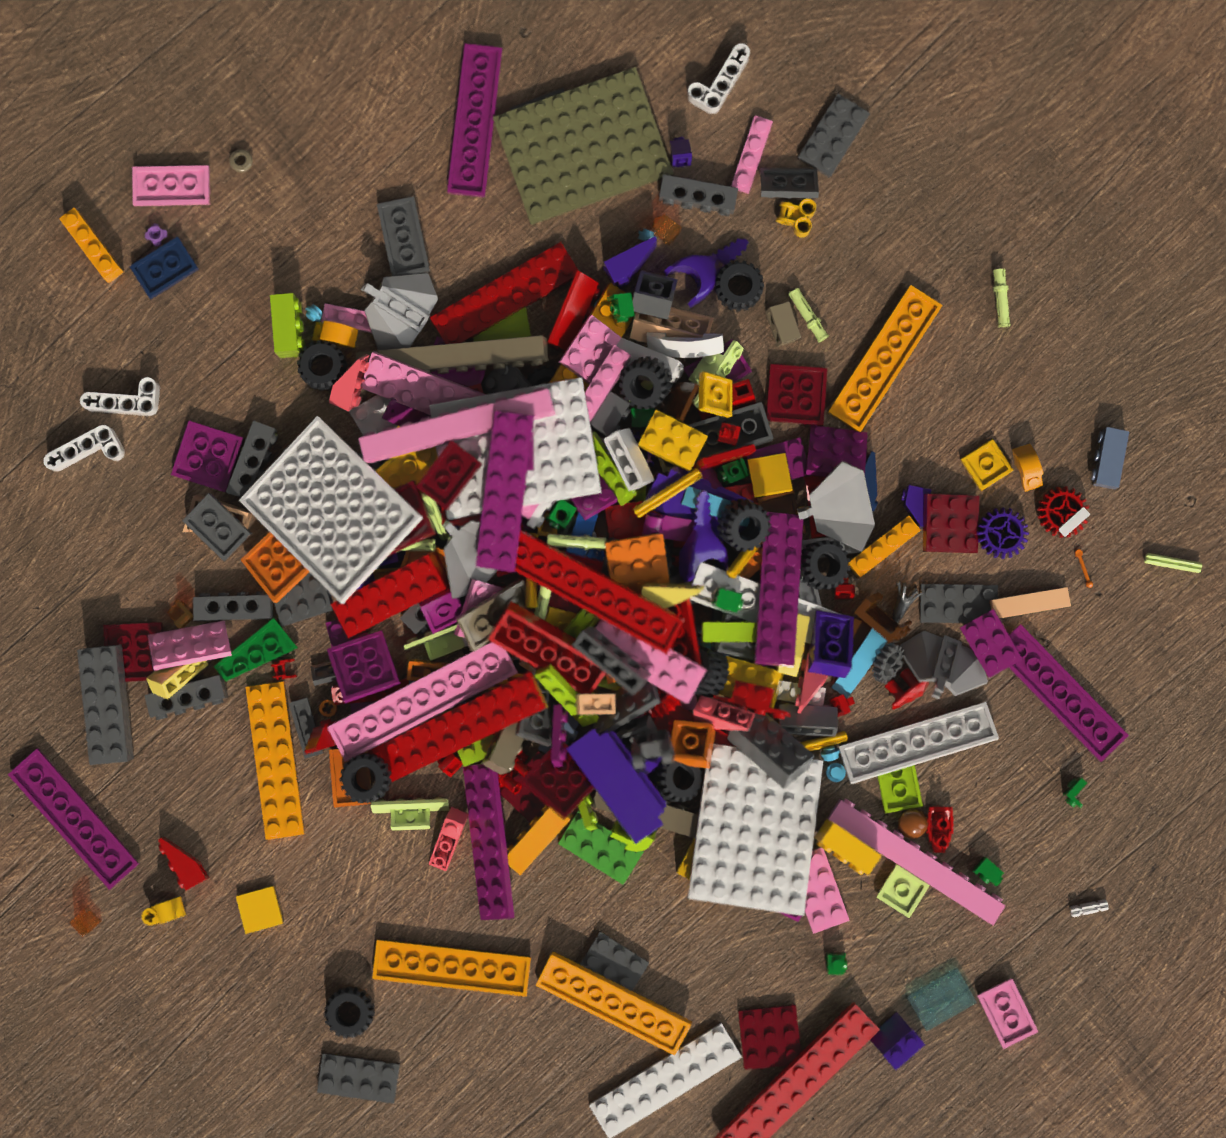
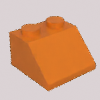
[671,720,715,769]

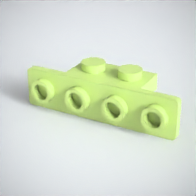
[688,340,744,411]
[403,624,465,661]
[371,797,449,830]

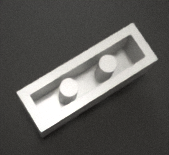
[603,428,655,491]

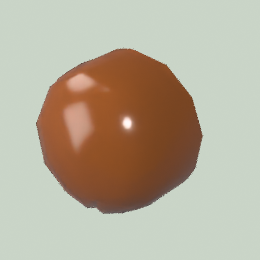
[898,808,928,839]

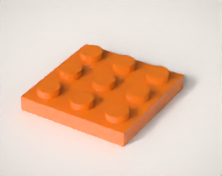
[241,532,309,603]
[604,533,670,595]

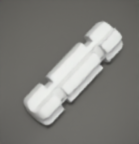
[1070,899,1109,917]

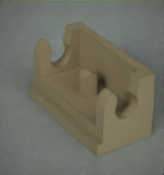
[765,302,801,347]

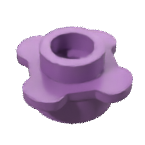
[145,223,168,246]

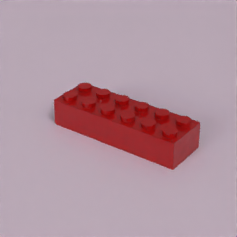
[331,551,450,638]
[488,600,606,695]

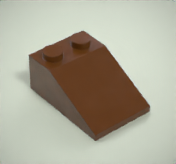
[660,381,699,423]

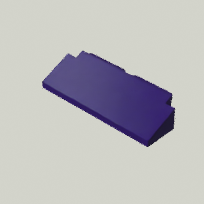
[645,467,751,544]
[566,729,666,844]

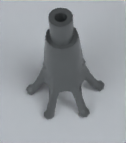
[892,581,924,623]

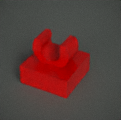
[717,423,741,446]
[834,577,855,599]
[830,694,855,717]
[437,754,463,777]

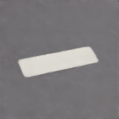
[1059,507,1090,537]

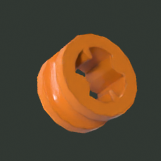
[319,700,338,717]

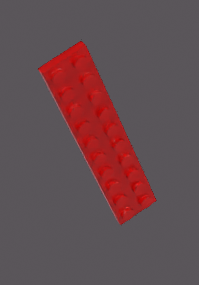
[515,529,685,655]
[368,672,548,783]
[714,1002,880,1138]

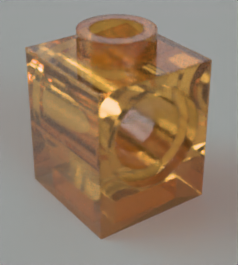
[651,214,682,246]

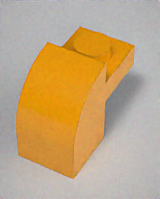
[312,321,358,348]
[1012,444,1043,492]

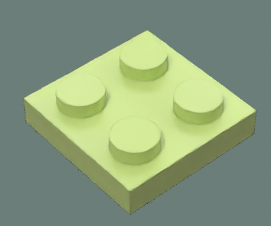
[876,864,930,918]

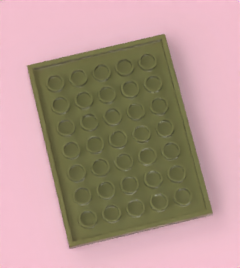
[493,67,674,225]

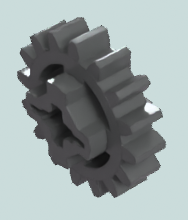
[872,642,904,684]

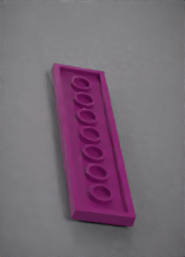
[447,44,503,198]
[475,411,535,572]
[755,512,803,667]
[1008,624,1129,762]
[8,748,140,890]
[463,764,515,920]

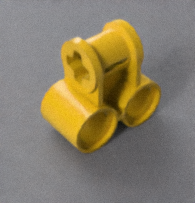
[776,199,816,238]
[142,897,186,925]

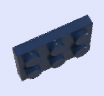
[129,236,199,299]

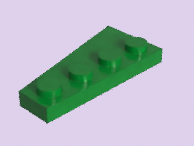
[214,618,298,682]

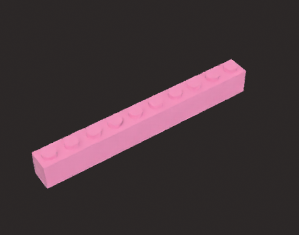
[522,345,631,521]
[359,388,556,463]
[827,798,1005,925]

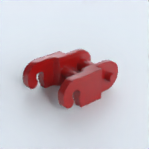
[271,659,297,680]

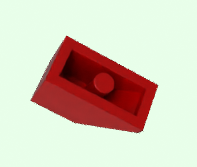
[304,719,339,754]

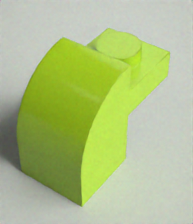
[610,819,657,852]

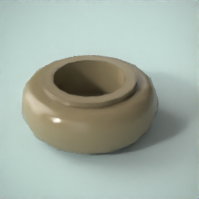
[229,149,253,173]

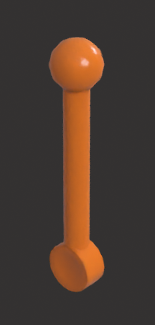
[1074,549,1093,588]

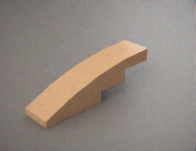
[990,587,1071,618]

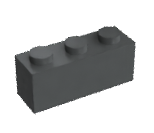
[778,703,838,737]

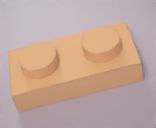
[576,694,616,715]

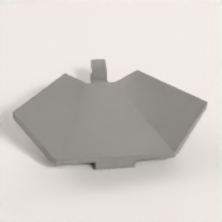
[360,273,438,351]
[797,461,875,552]
[442,520,498,598]
[900,631,988,699]

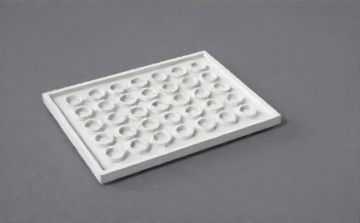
[429,378,602,520]
[239,416,423,604]
[687,744,823,916]

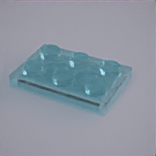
[906,968,977,1031]

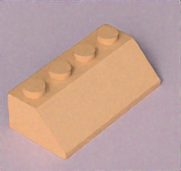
[630,307,714,343]

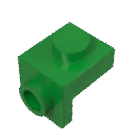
[1063,777,1087,808]

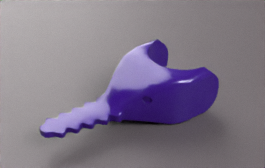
[664,238,748,308]
[679,490,729,582]

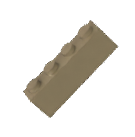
[481,723,524,775]

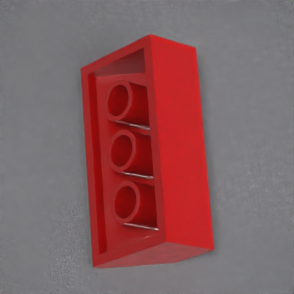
[548,271,601,353]
[666,598,702,666]

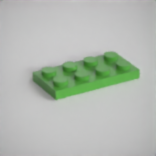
[558,811,644,885]

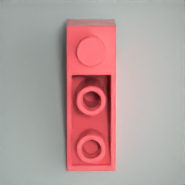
[329,354,369,412]
[795,653,828,713]
[693,695,755,731]
[429,807,469,871]

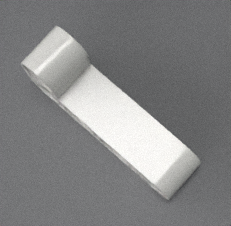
[688,44,750,114]
[80,377,160,416]
[43,425,125,471]

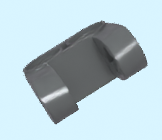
[632,729,675,769]

